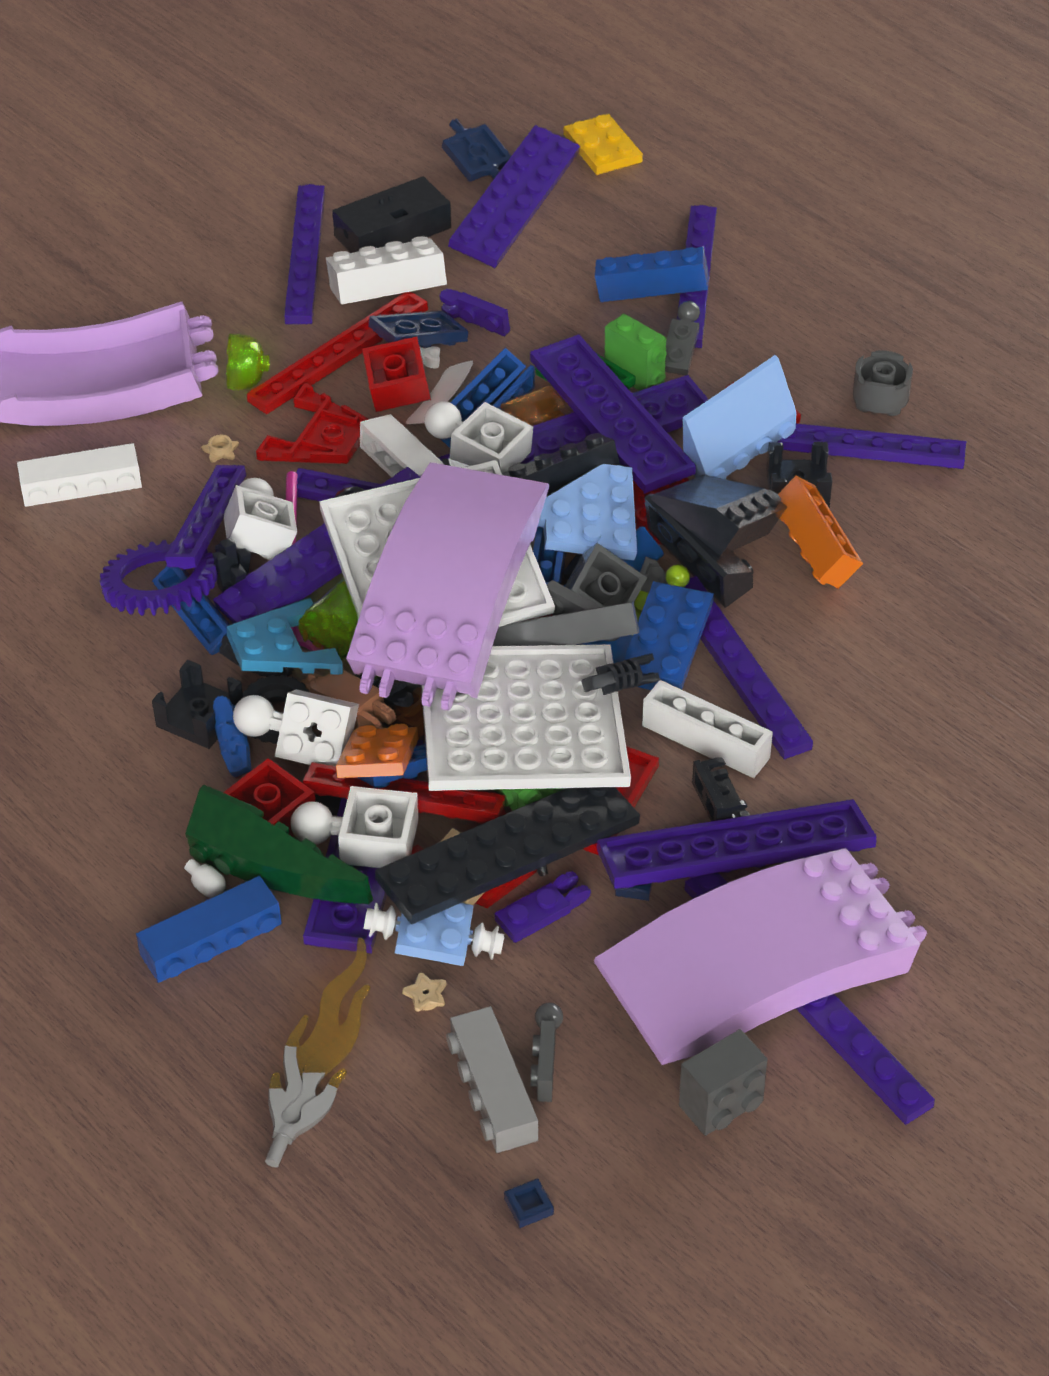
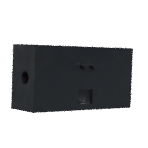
[332,176,451,253]

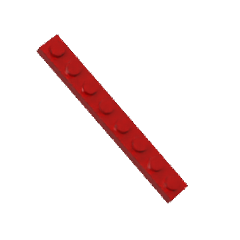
[246,291,428,415]

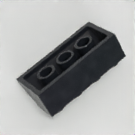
[502,433,620,497]
[644,494,754,608]

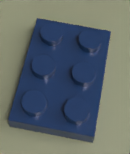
[368,311,469,348]

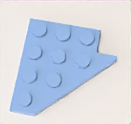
[538,464,637,560]

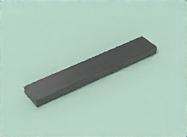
[493,601,640,646]

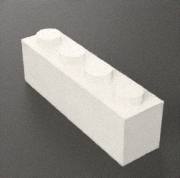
[360,414,443,477]
[17,443,142,507]
[642,680,773,778]

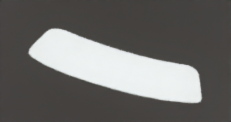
[406,360,473,424]

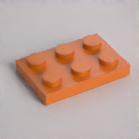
[336,724,419,778]

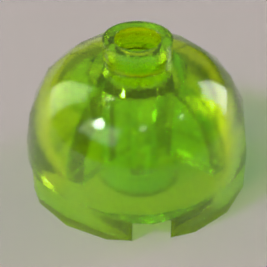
[226,334,270,390]

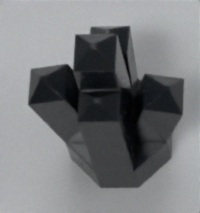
[213,537,251,593]

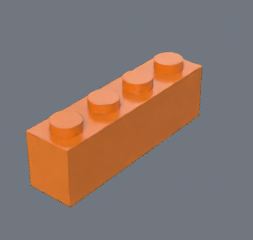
[778,476,863,589]

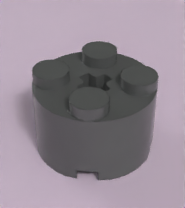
[853,350,913,416]

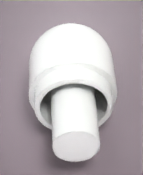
[184,859,226,898]

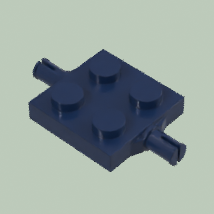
[442,118,511,182]

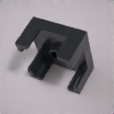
[766,442,832,508]
[152,660,243,749]

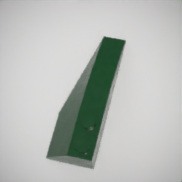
[185,785,373,904]

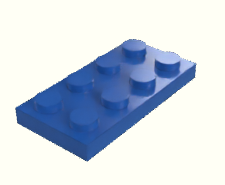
[623,581,714,690]

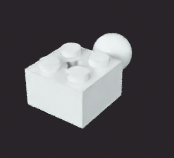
[424,401,533,473]
[224,478,297,560]
[233,690,359,766]
[291,786,419,868]

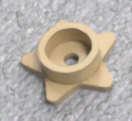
[201,435,239,463]
[402,973,447,1012]

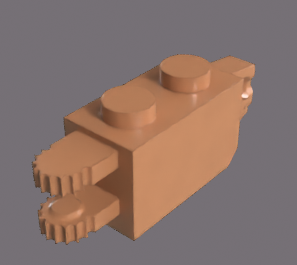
[300,670,397,730]

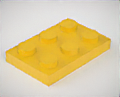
[564,114,643,175]

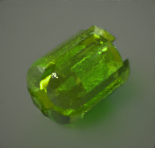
[299,578,358,661]

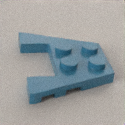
[227,598,343,675]

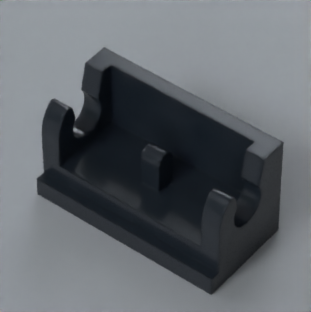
[692,757,749,821]

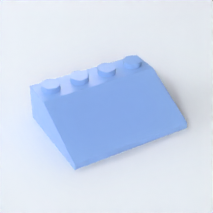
[683,355,797,479]

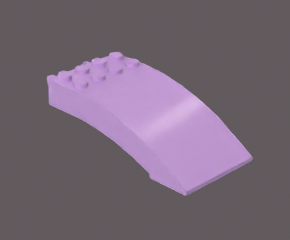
[0,301,219,426]
[346,462,549,711]
[594,848,927,1065]

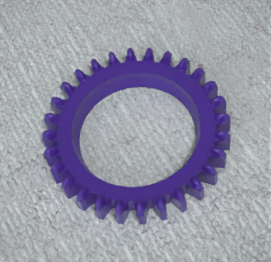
[100,540,218,616]

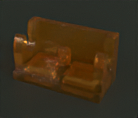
[501,385,565,426]

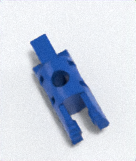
[213,696,251,777]

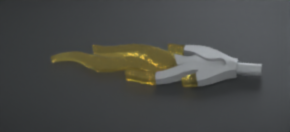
[265,938,370,1167]

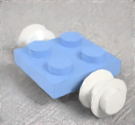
[363,902,504,966]

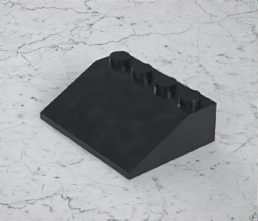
[651,475,787,556]

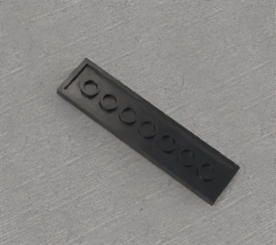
[375,787,640,925]

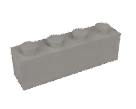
[446,1006,538,1153]

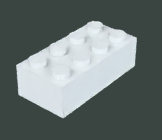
[326,236,447,305]

